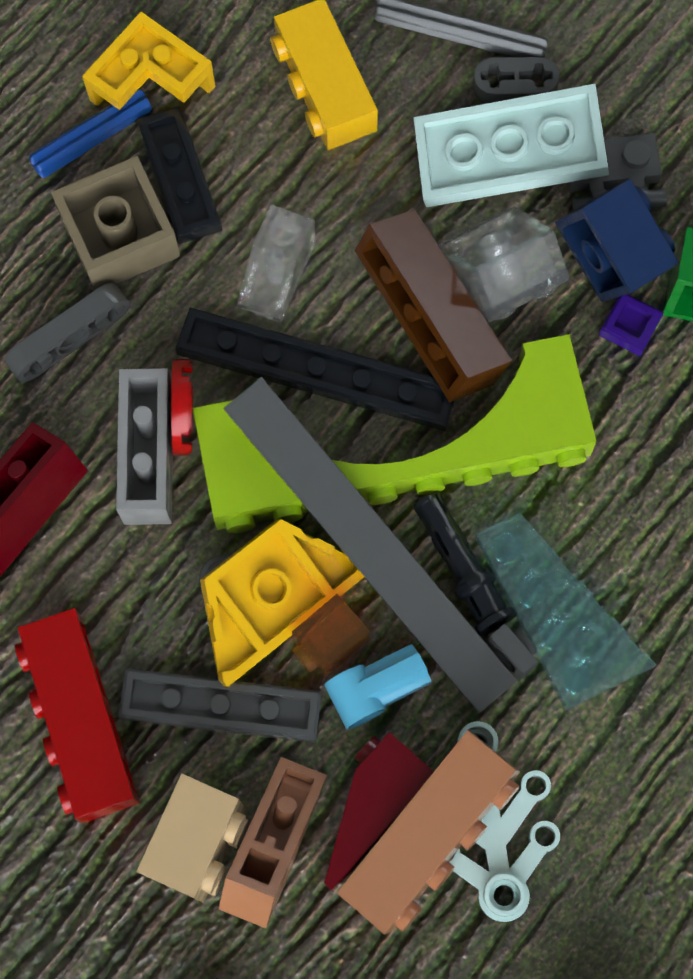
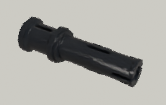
[413,493,517,636]

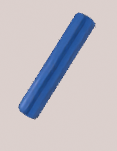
[29,88,152,178]

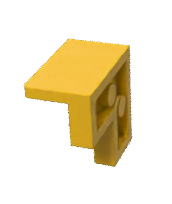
[82,12,216,110]

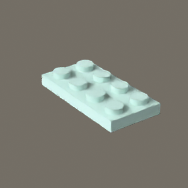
[414,84,609,207]

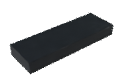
[137,106,223,244]

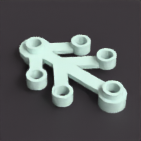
[449,721,560,922]

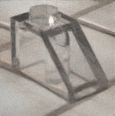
[238,204,316,323]

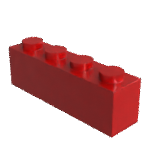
[14,608,140,823]

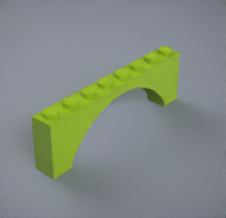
[193,334,597,533]

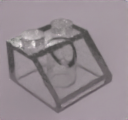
[438,206,570,323]

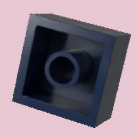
[555,179,679,302]

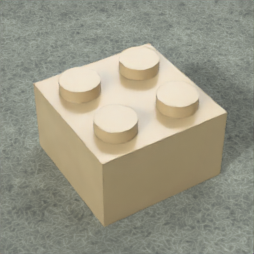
[136,773,249,903]

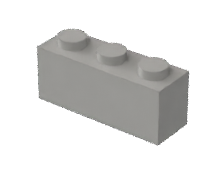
[116,368,173,525]

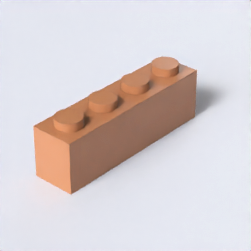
[337,730,520,935]

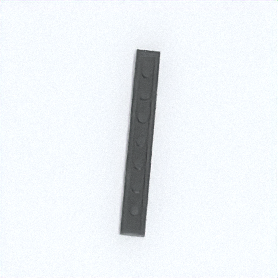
[224,377,517,713]

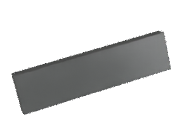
[118,668,322,743]

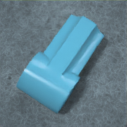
[324,644,431,730]

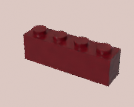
[0,422,88,576]

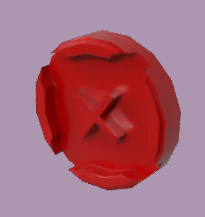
[171,359,193,456]

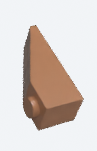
[219,757,327,928]

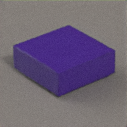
[599,294,664,357]

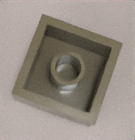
[51,156,181,291]

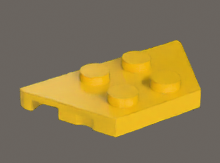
[200,519,364,687]

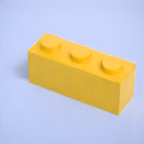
[270,0,378,151]

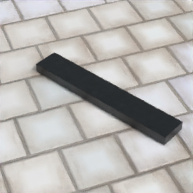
[175,307,455,432]

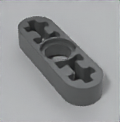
[4,283,131,382]

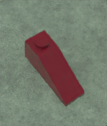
[324,732,434,892]

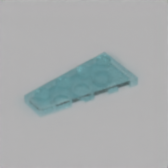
[475,513,656,711]

